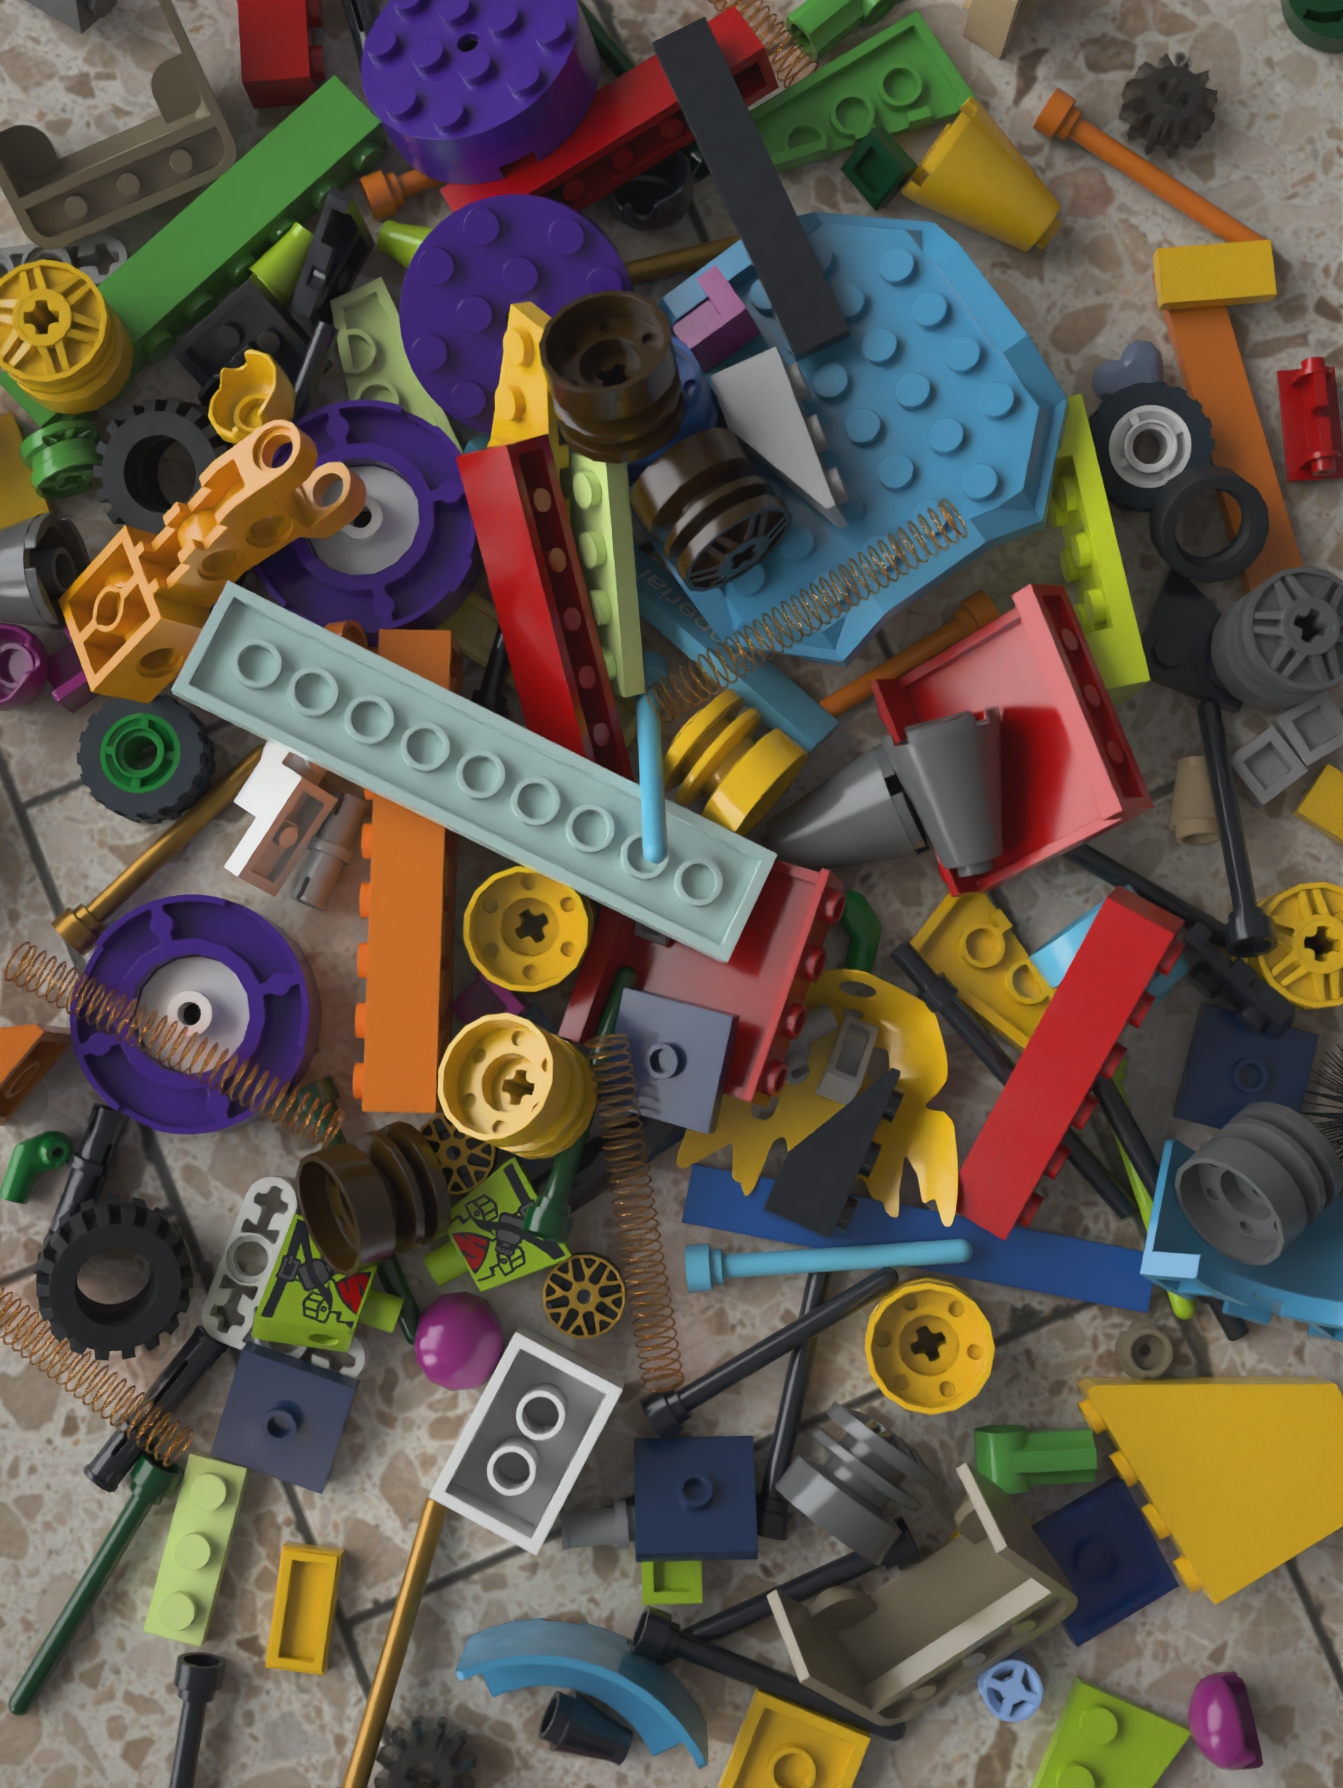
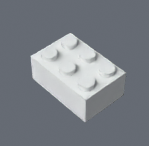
[429,1324,625,1556]

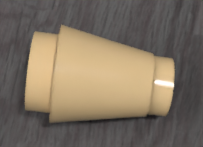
[1169,756,1220,846]

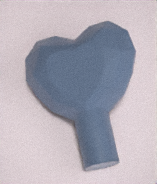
[1091,340,1164,401]

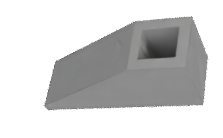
[710,346,851,529]

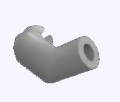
[784,1003,839,1085]

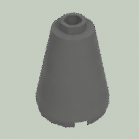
[0,512,90,630]
[880,706,1003,877]
[760,744,930,871]

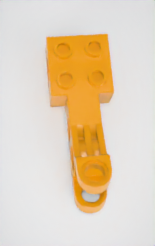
[58,419,367,704]

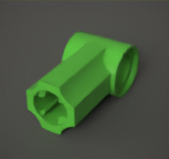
[786,0,898,61]
[974,1424,1098,1495]

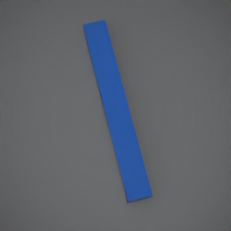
[682,1164,1153,1313]

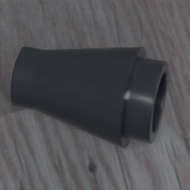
[539,1691,633,1766]

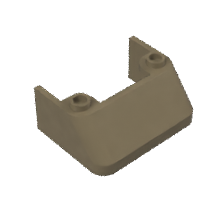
[0,0,237,249]
[766,1462,1078,1726]

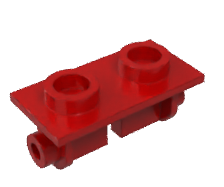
[1276,357,1343,483]

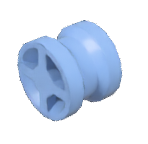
[976,1650,1043,1722]

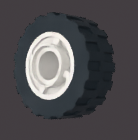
[1088,381,1215,512]

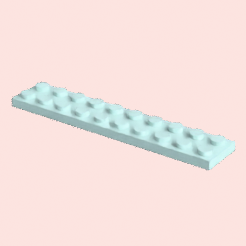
[171,581,778,963]

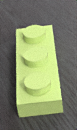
[143,1450,251,1647]

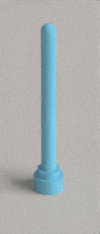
[631,651,670,864]
[685,1239,973,1293]

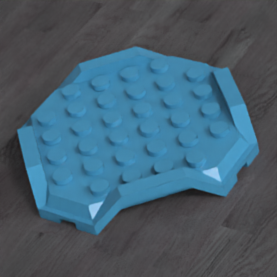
[628,212,1069,667]

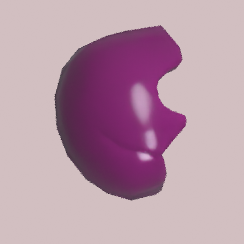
[0,623,48,712]
[414,1291,504,1391]
[1187,1671,1263,1771]

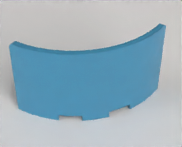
[1140,1139,1343,1342]
[455,1618,709,1769]

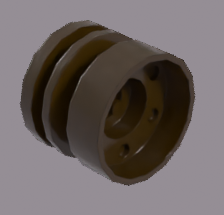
[539,290,686,464]
[630,427,792,592]
[296,1121,451,1277]

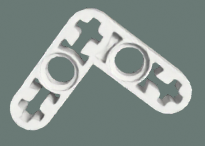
[201,1176,369,1378]

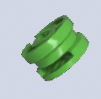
[19,419,103,499]

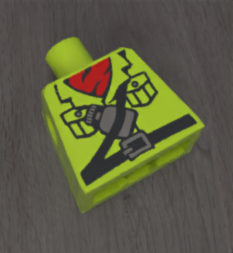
[423,1156,574,1292]
[252,1214,404,1352]

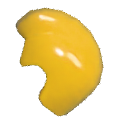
[208,349,296,445]

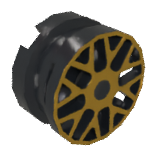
[419,1113,499,1195]
[543,1251,627,1339]

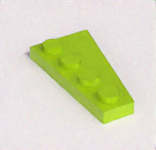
[1031,1676,1191,1788]

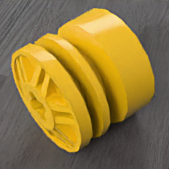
[0,259,134,415]
[663,689,809,837]
[463,865,598,992]
[1231,882,1343,1011]
[438,1013,597,1159]
[865,1276,995,1415]

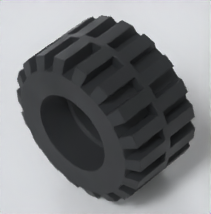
[93,399,235,535]
[36,1195,193,1361]

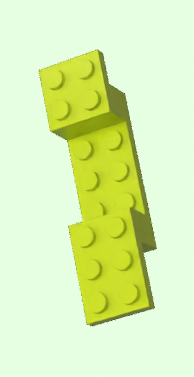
[1048,394,1151,705]

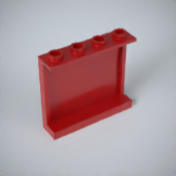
[870,584,1155,897]
[557,859,846,1108]

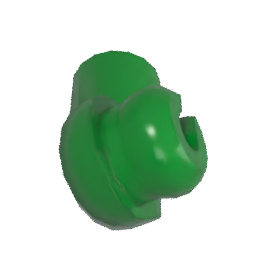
[839,890,882,974]
[0,1131,73,1204]

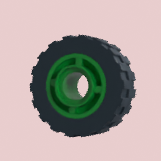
[77,694,216,824]

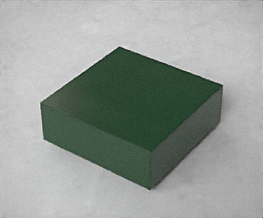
[840,125,918,211]

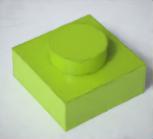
[641,1561,703,1605]

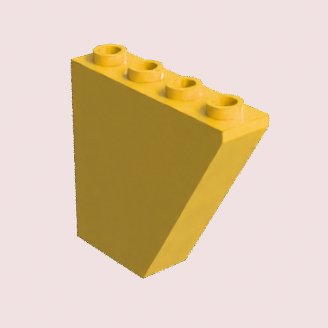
[1075,1376,1343,1605]

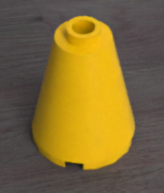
[901,96,1063,253]

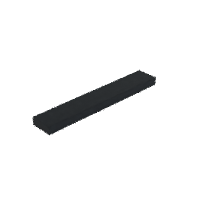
[652,17,851,362]

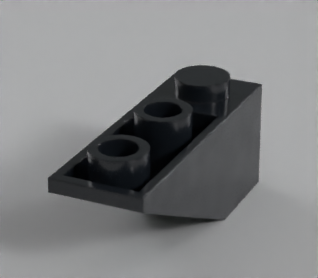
[763,1068,905,1241]

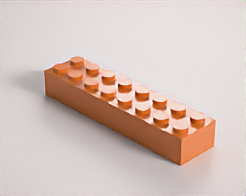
[353,629,464,1113]

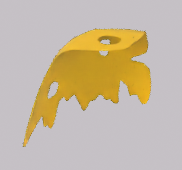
[676,969,958,1227]

